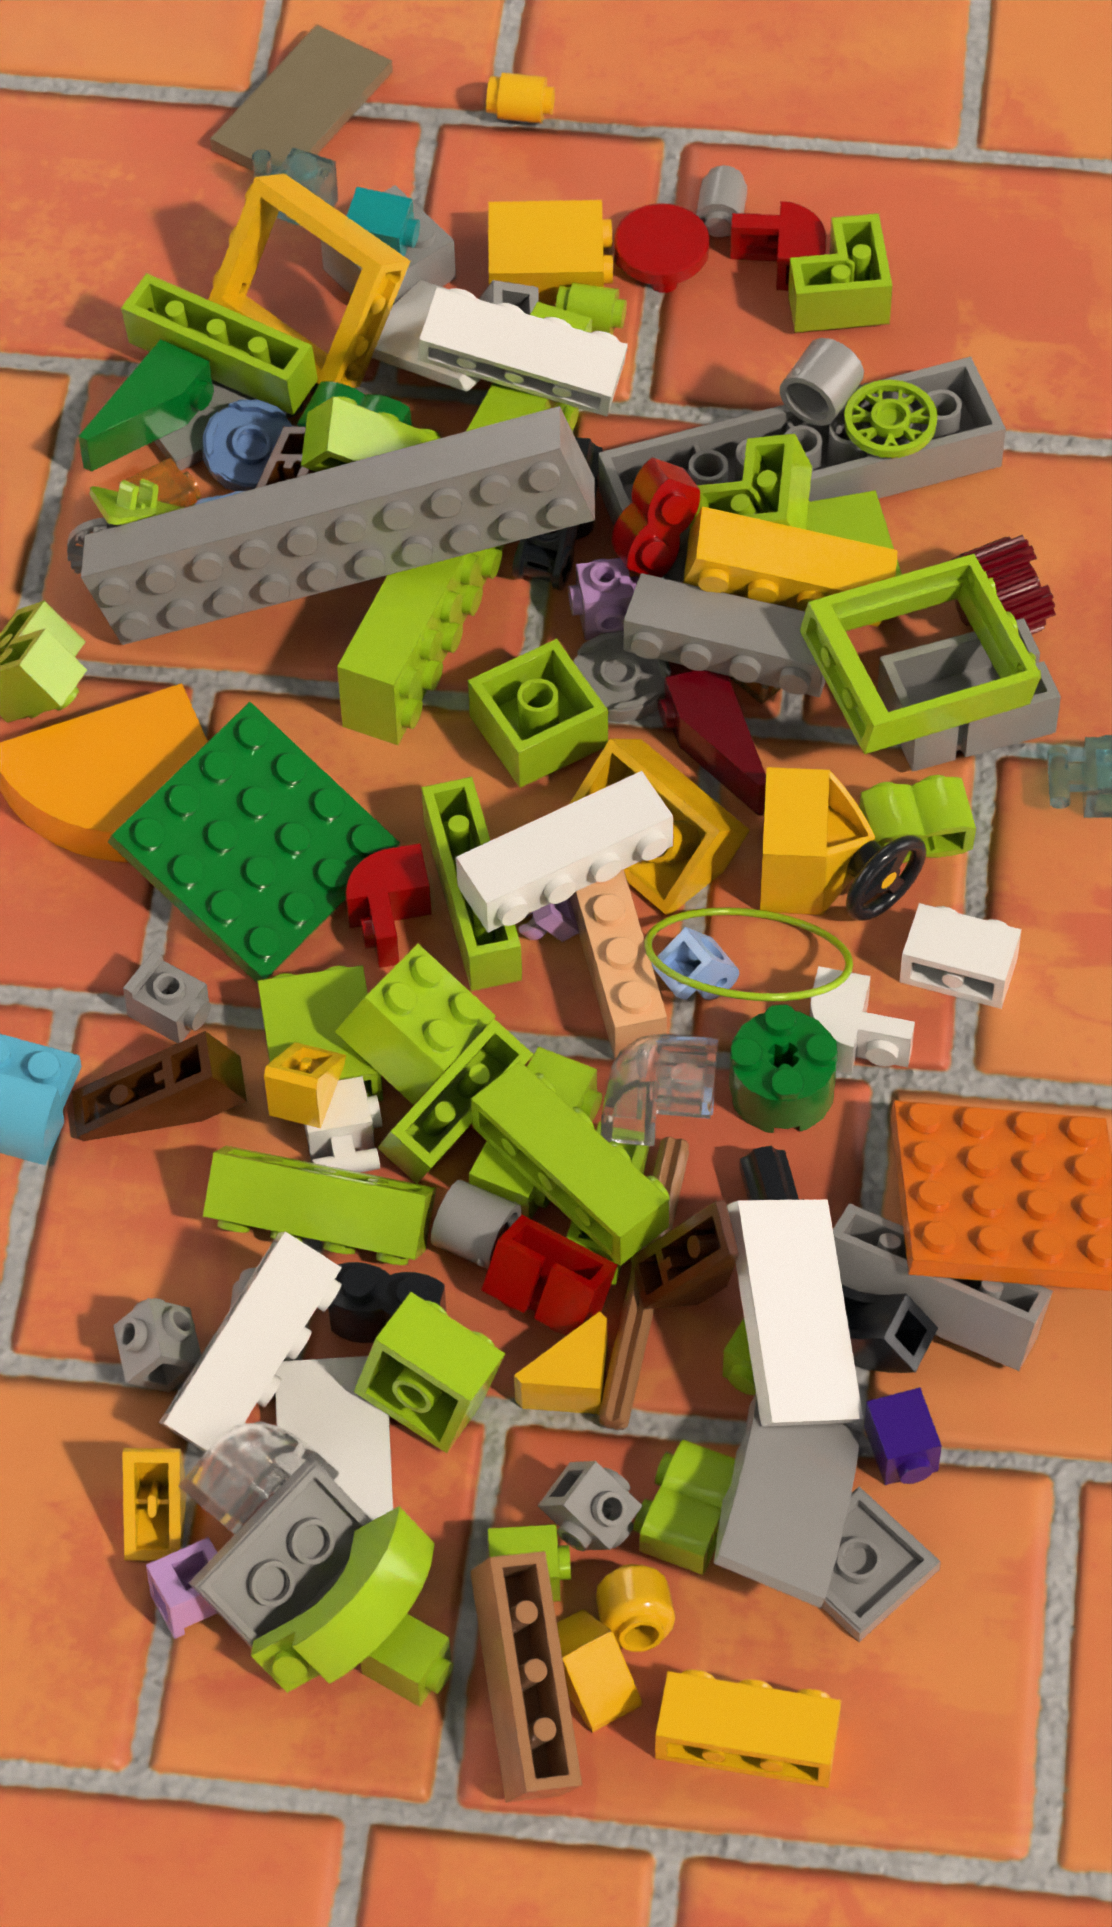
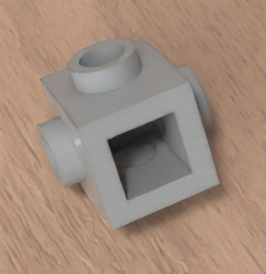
[113,1298,201,1392]
[538,1461,643,1551]

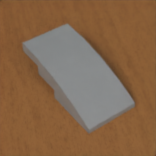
[714,1394,861,1608]

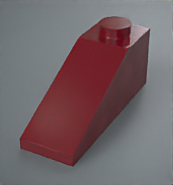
[658,670,766,815]

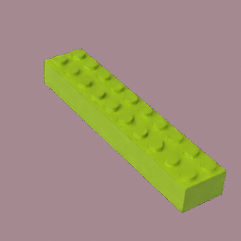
[337,301,592,745]

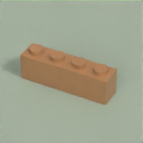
[470,1551,582,1803]

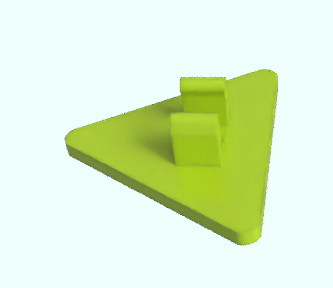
[89,479,185,525]

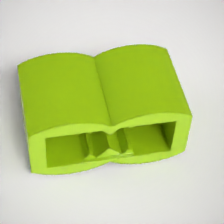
[859,775,976,863]
[633,1439,735,1575]

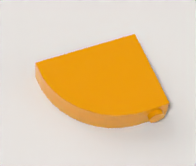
[0,683,208,862]

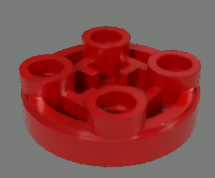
[614,203,709,293]

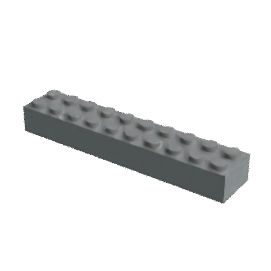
[81,406,595,645]

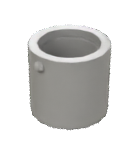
[779,338,864,426]
[431,1180,521,1269]

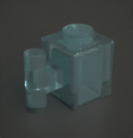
[252,147,338,227]
[1047,735,1112,818]

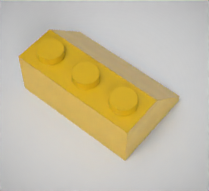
[569,738,750,915]

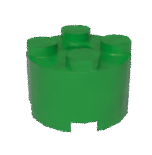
[729,1005,838,1133]

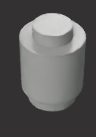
[696,166,748,237]

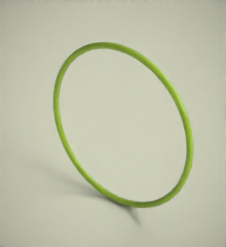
[644,907,853,1001]

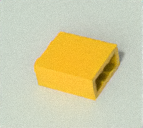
[488,200,613,304]

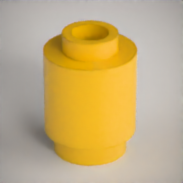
[486,72,555,124]

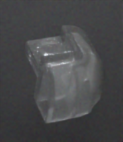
[601,1033,719,1146]
[178,1421,339,1534]

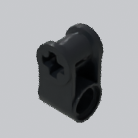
[512,525,579,590]

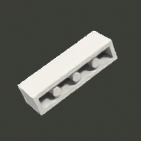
[418,287,628,417]
[456,771,673,933]
[159,1231,342,1460]

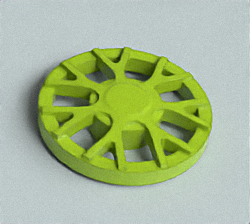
[844,380,937,458]

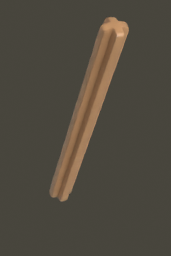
[598,1136,689,1431]

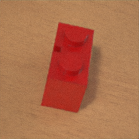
[481,1215,618,1336]

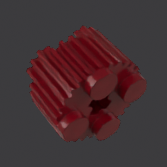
[951,535,1056,634]

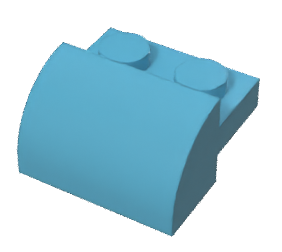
[0,1034,82,1165]

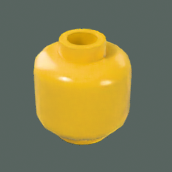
[595,1564,675,1652]

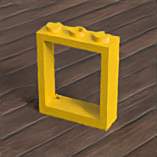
[208,173,411,388]

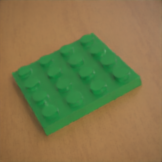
[108,702,400,984]

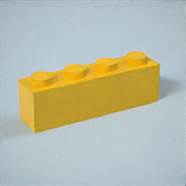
[683,506,898,627]

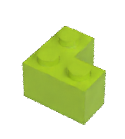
[788,213,892,332]
[690,434,812,530]
[0,600,87,723]

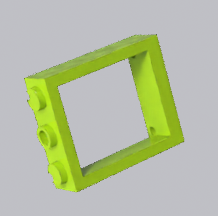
[800,554,1041,754]

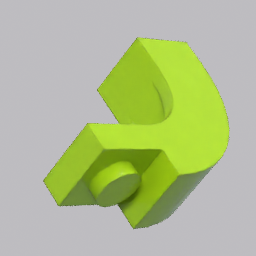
[251,1506,435,1693]

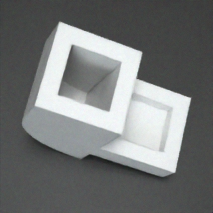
[810,966,915,1075]

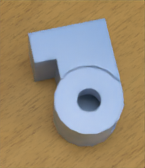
[651,927,739,1000]

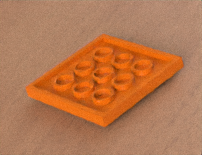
[890,1100,1112,1291]

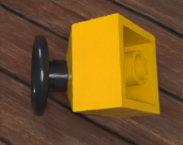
[760,767,926,921]

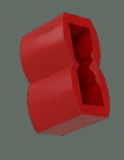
[612,457,700,578]

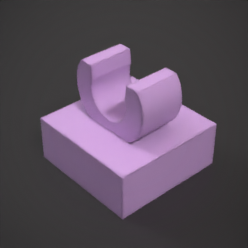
[518,898,580,942]

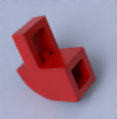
[730,201,826,291]
[346,843,432,968]

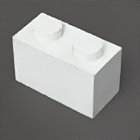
[900,903,1022,1009]

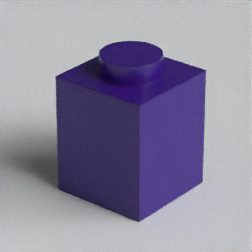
[864,1387,942,1485]

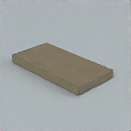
[210,24,393,180]

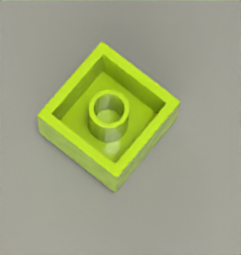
[468,639,608,788]
[334,944,496,1105]
[354,1292,505,1453]

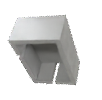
[877,618,1061,772]

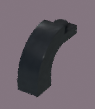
[842,1285,938,1373]

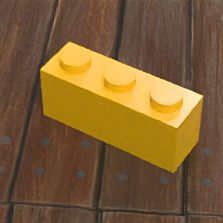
[655,1670,841,1788]

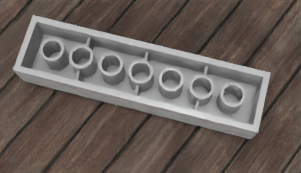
[599,357,1006,545]

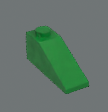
[78,339,214,472]

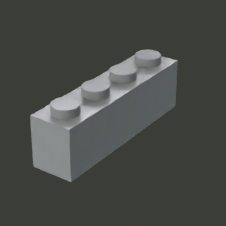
[623,573,826,698]
[833,1203,1053,1371]

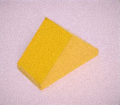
[264,1042,346,1128]
[514,1311,607,1414]
[122,1448,187,1561]
[557,1609,642,1733]

